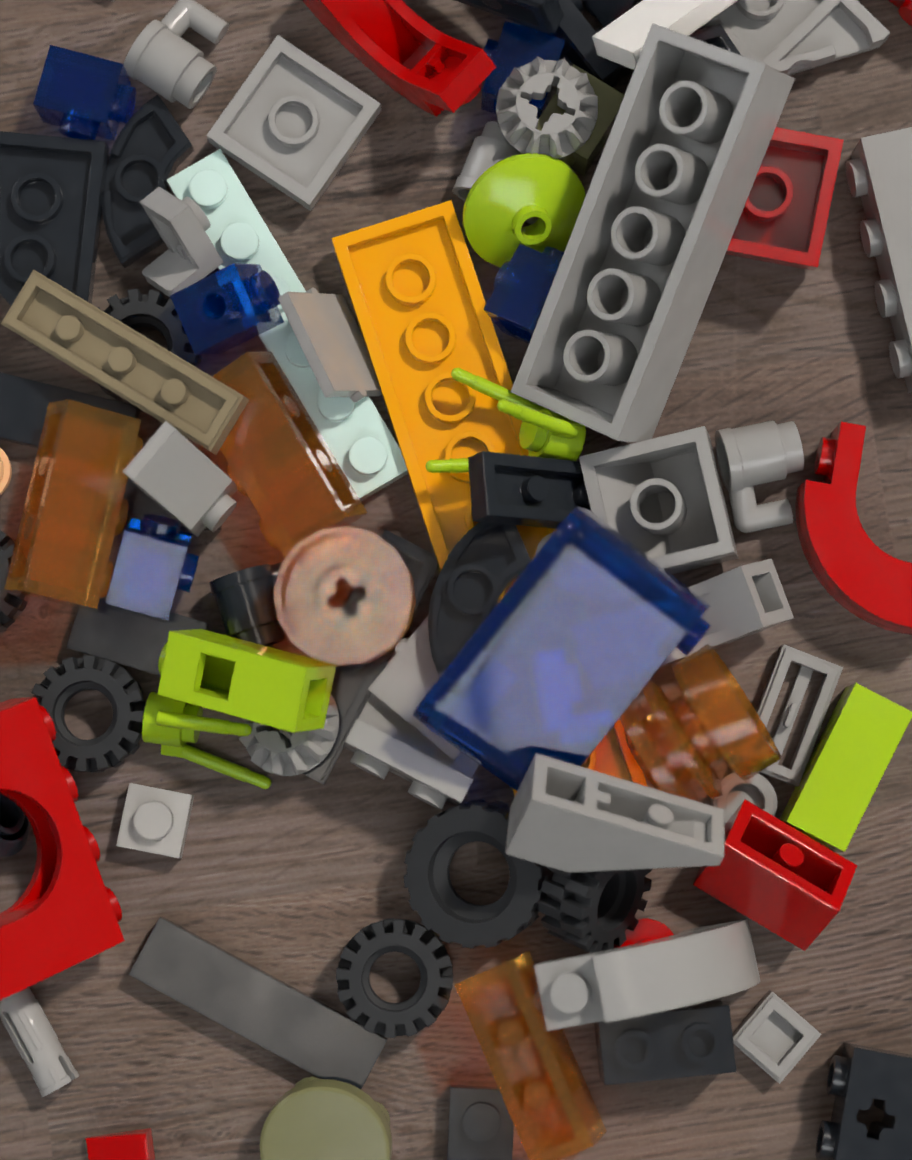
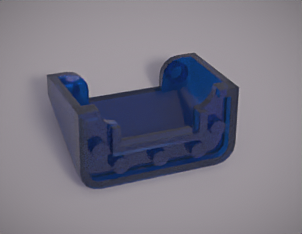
[413,507,712,792]

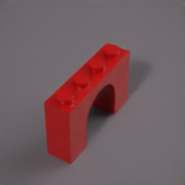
[0,697,125,1001]

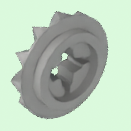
[496,57,598,159]
[239,695,339,776]

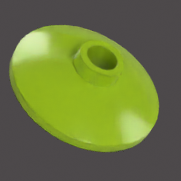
[463,153,586,270]

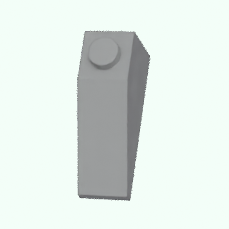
[505,753,724,873]

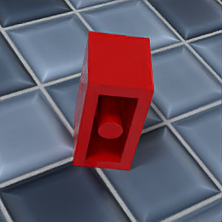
[693,799,857,951]

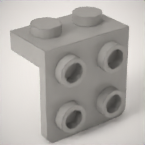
[344,638,494,810]

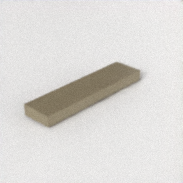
[1,270,249,455]

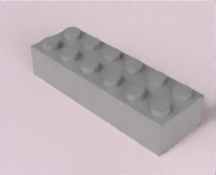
[511,23,795,443]

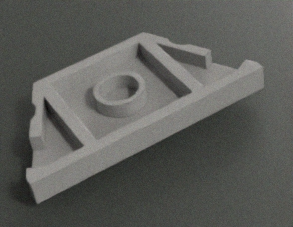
[701,0,890,75]

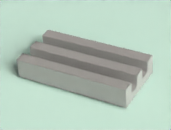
[736,644,843,787]

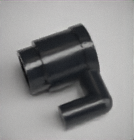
[209,556,328,647]

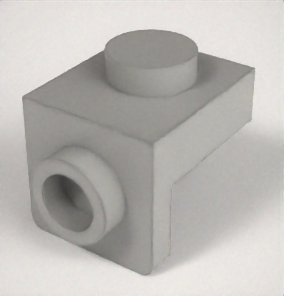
[140,187,223,300]

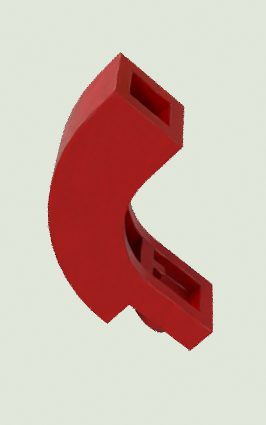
[302,0,497,117]
[795,422,912,635]

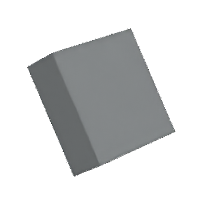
[732,990,821,1084]

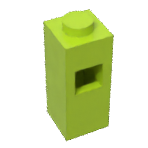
[157,629,336,733]
[780,683,912,852]

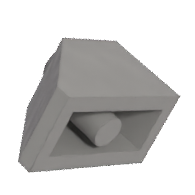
[123,421,238,537]

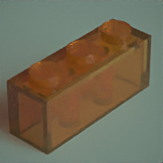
[212,352,368,557]
[4,399,143,609]
[454,951,607,1160]

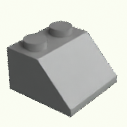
[579,426,739,583]

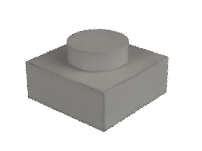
[116,783,195,858]

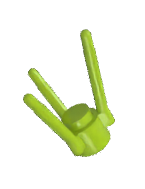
[426,368,586,473]
[142,692,271,789]

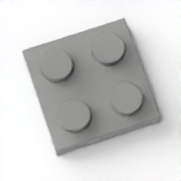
[206,35,381,211]

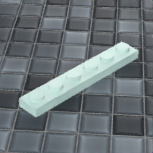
[167,149,408,503]

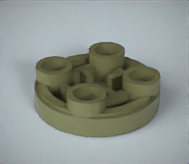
[260,1077,392,1160]

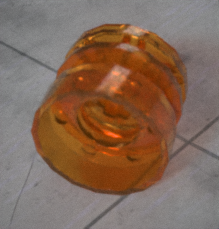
[274,526,416,666]
[614,644,781,802]

